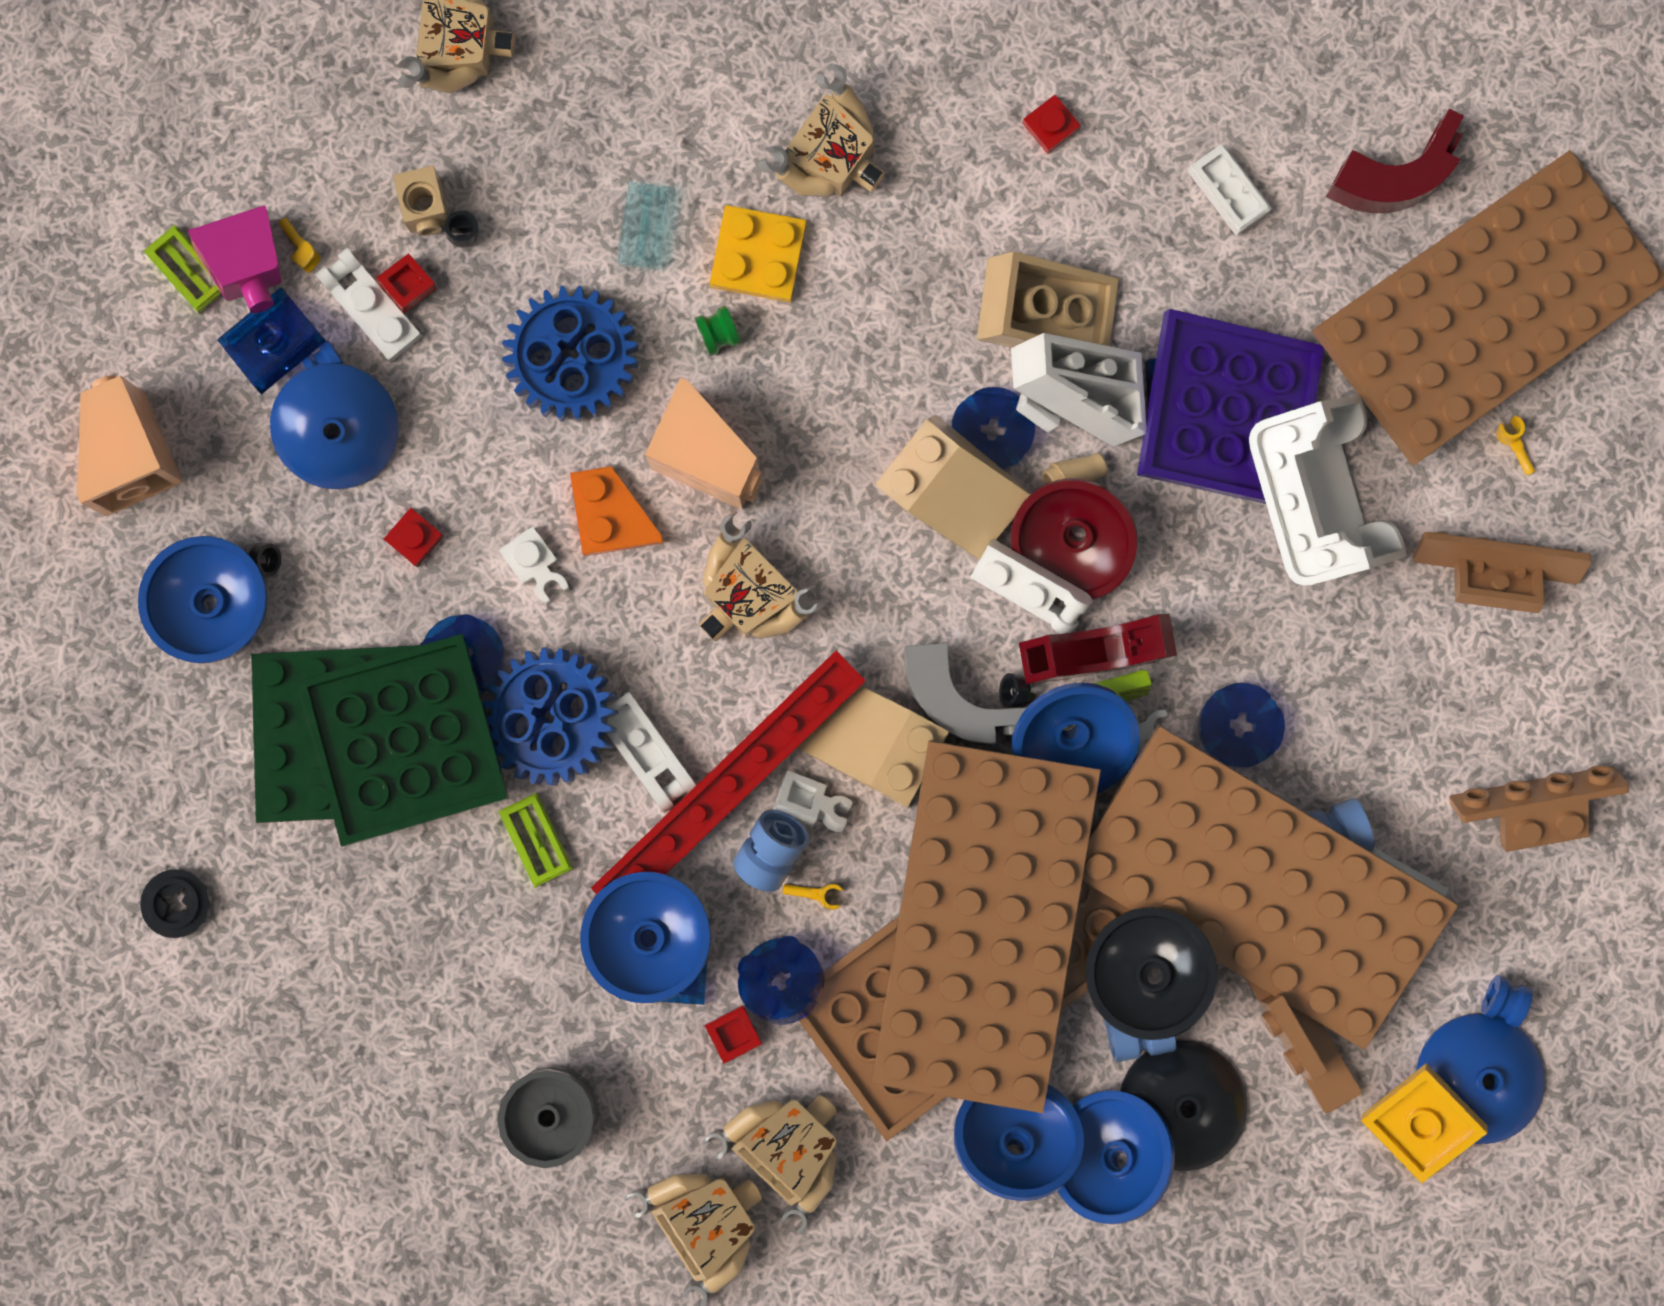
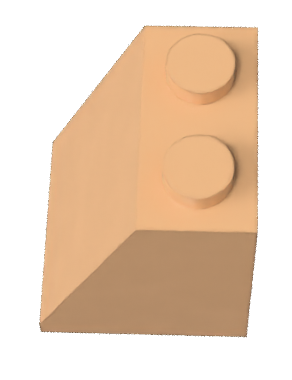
[77,375,183,516]
[645,377,763,510]

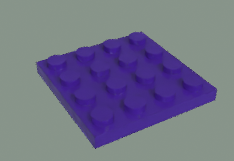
[1137,309,1324,504]

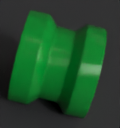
[694,305,741,357]

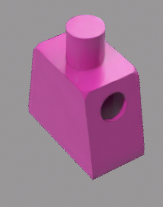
[188,205,282,313]

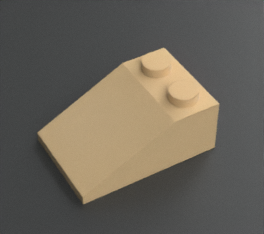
[977,251,1119,348]
[875,415,1031,560]
[797,686,949,808]

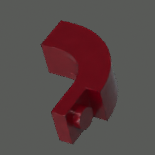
[1326,108,1464,213]
[1019,613,1177,684]

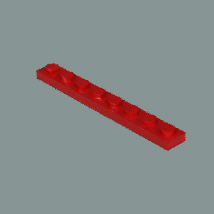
[591,650,866,894]

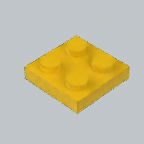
[709,205,806,303]
[1361,1063,1488,1183]

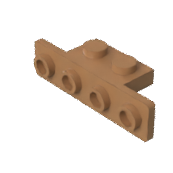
[1413,532,1592,613]
[1450,765,1629,852]
[1245,979,1361,1113]

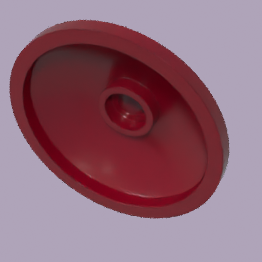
[1010,478,1138,600]

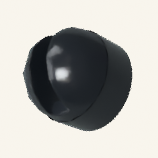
[445,211,479,248]
[245,542,281,577]
[999,673,1035,708]

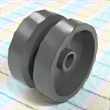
[497,1065,600,1168]

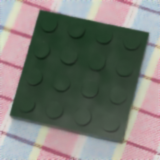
[297,634,510,847]
[251,645,420,823]

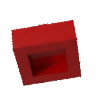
[1022,94,1081,154]
[376,253,437,314]
[383,507,444,567]
[704,1005,762,1064]

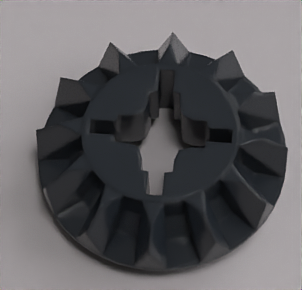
[140,869,211,938]

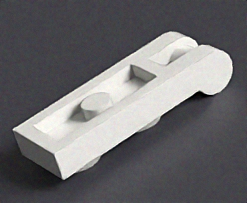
[315,248,423,363]
[970,539,1092,634]
[607,692,696,813]

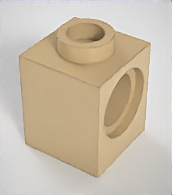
[393,165,449,236]

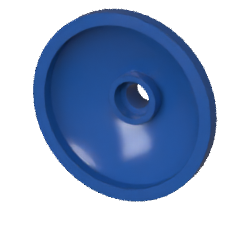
[270,363,399,489]
[138,536,268,664]
[1011,683,1140,794]
[580,872,711,1003]
[1416,1014,1545,1144]
[953,1084,1084,1201]
[1058,1091,1175,1225]

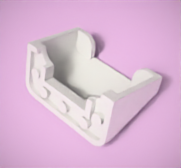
[1249,395,1407,586]

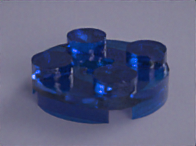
[951,387,1035,470]
[420,614,505,695]
[1197,683,1285,768]
[737,936,825,1025]

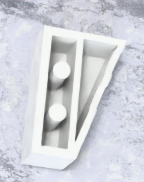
[1011,333,1147,447]

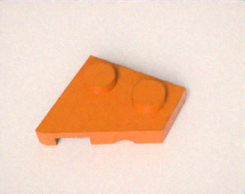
[570,466,663,556]

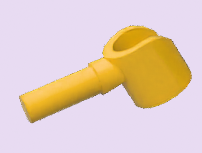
[278,218,321,273]
[1496,416,1536,476]
[783,884,843,910]

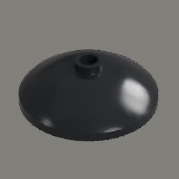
[1086,907,1218,1040]
[1120,1041,1247,1171]

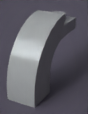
[904,644,1026,746]

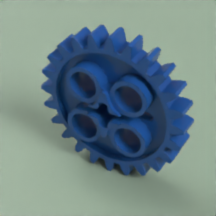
[502,286,639,422]
[483,647,619,786]

